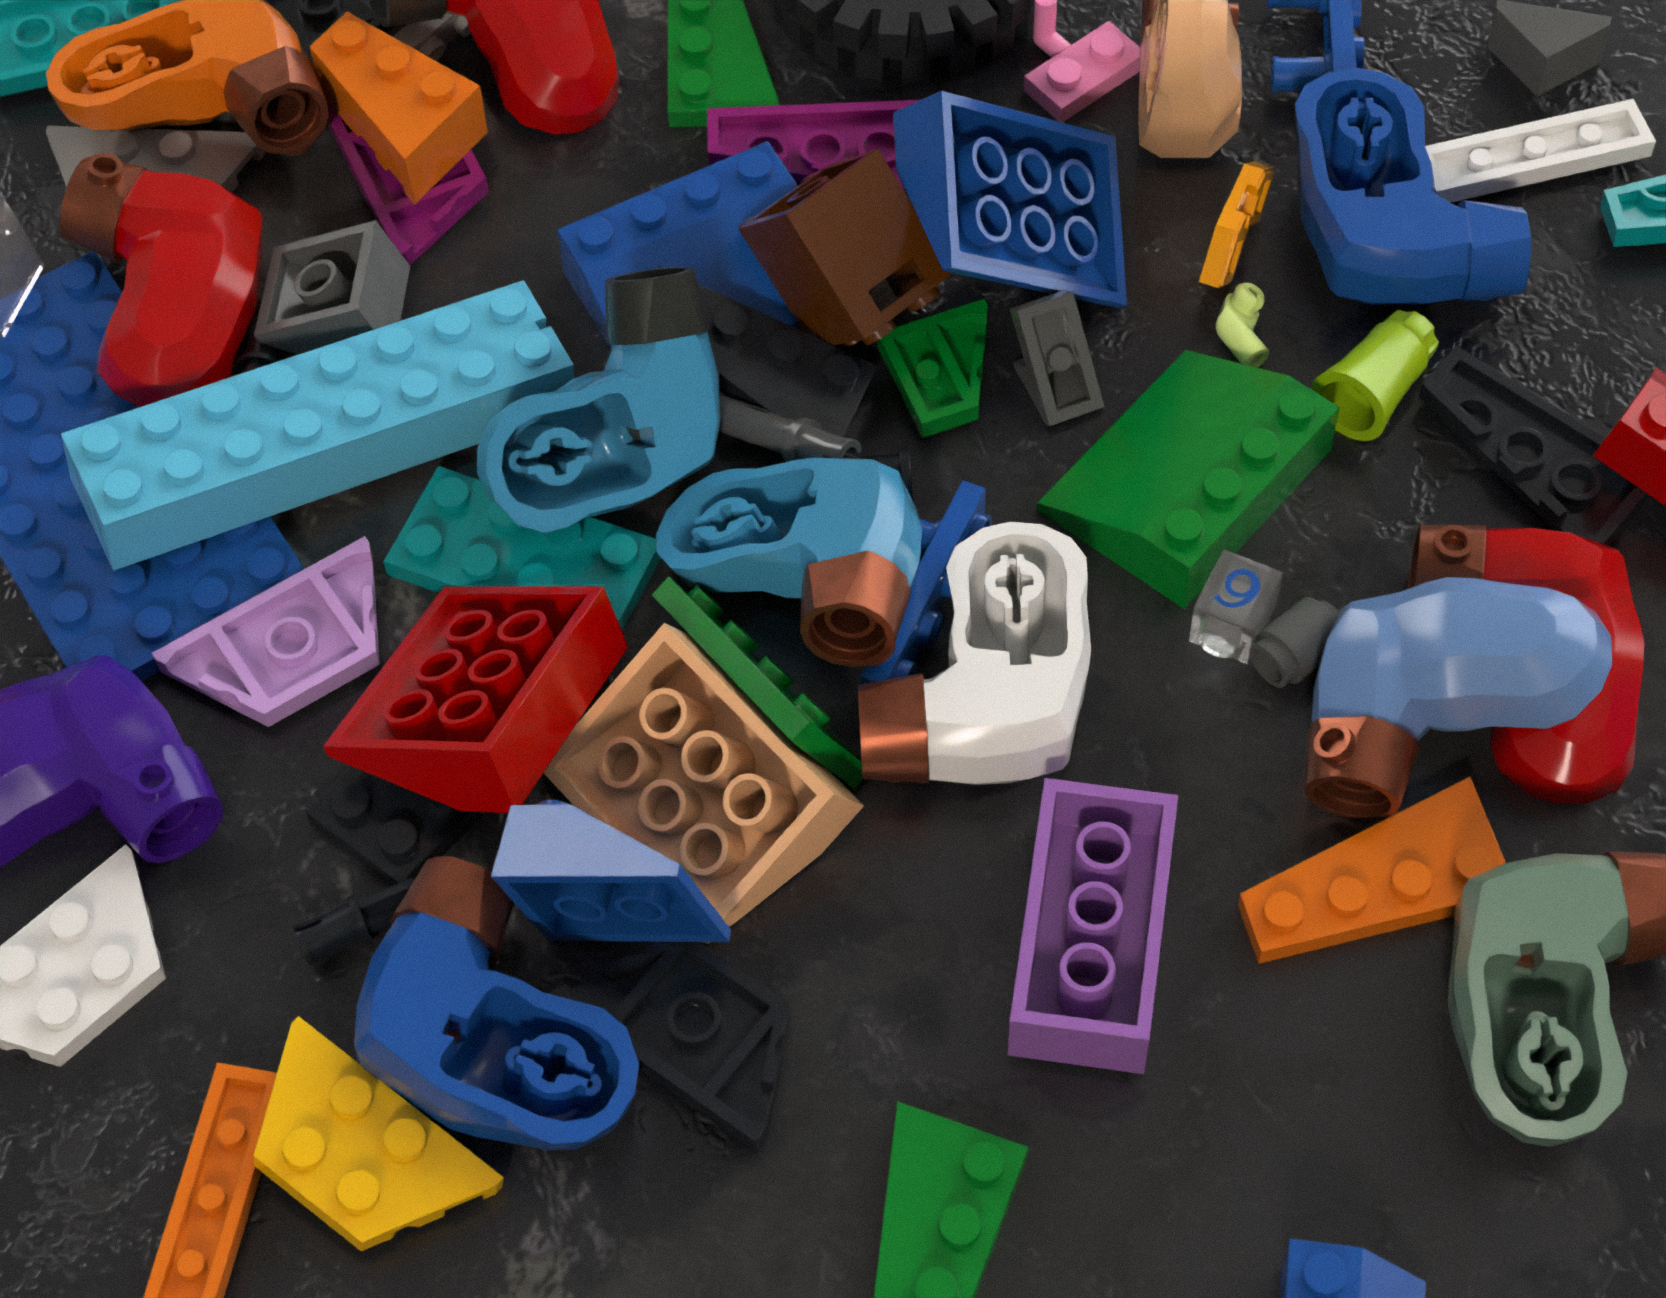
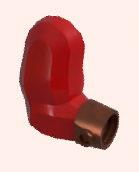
[59,153,263,407]
[1408,525,1645,804]

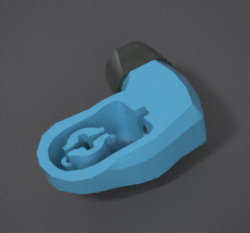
[477,267,720,533]

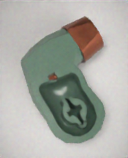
[1448,851,1666,1147]

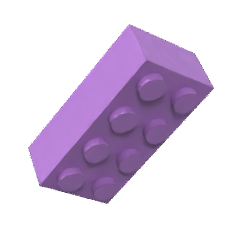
[1008,778,1178,1074]

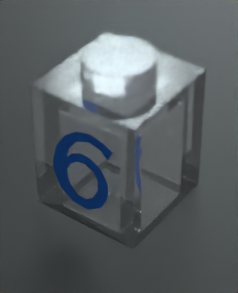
[1189,549,1283,664]

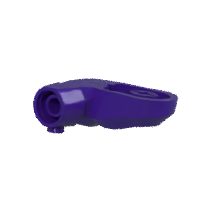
[0,655,224,868]

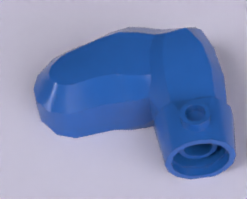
[1295,68,1531,307]

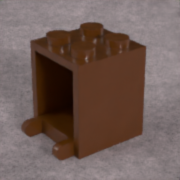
[738,148,953,350]

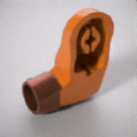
[46,0,329,156]

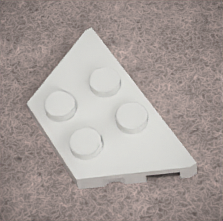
[0,844,166,1067]

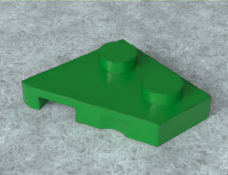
[878,299,988,438]

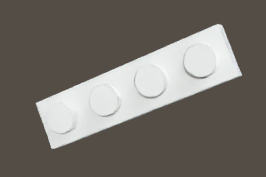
[1425,99,1656,203]

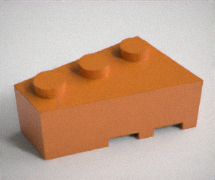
[310,11,488,205]

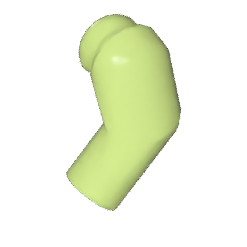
[1215,282,1269,367]

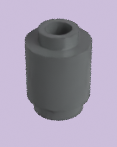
[1249,597,1339,688]

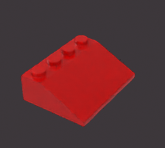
[323,586,628,814]

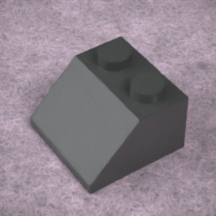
[254,220,411,355]

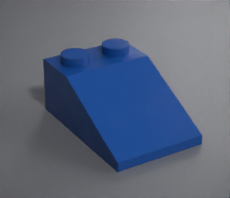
[491,800,732,942]

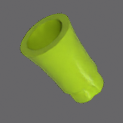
[1311,310,1439,441]

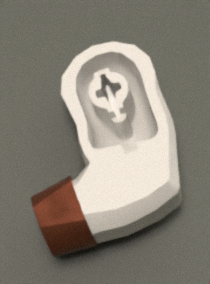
[858,522,1091,785]

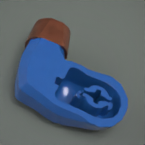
[354,856,639,1150]

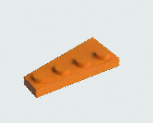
[1238,777,1506,964]

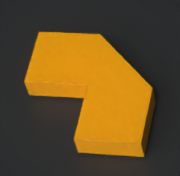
[1199,161,1275,288]

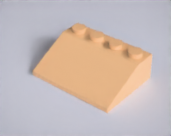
[544,623,864,944]

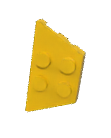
[253,1016,504,1251]

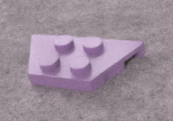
[152,536,380,727]

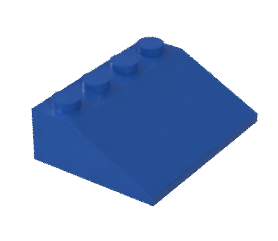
[893,91,1127,308]
[557,141,801,350]

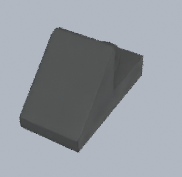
[1010,290,1105,426]

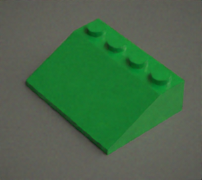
[1036,350,1340,609]

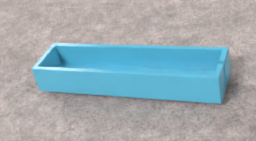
[61,280,574,571]

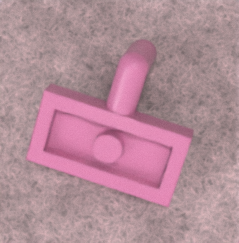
[1024,0,1141,122]

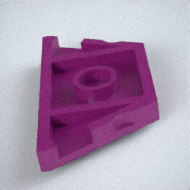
[326,100,489,265]

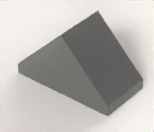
[1487,0,1611,97]

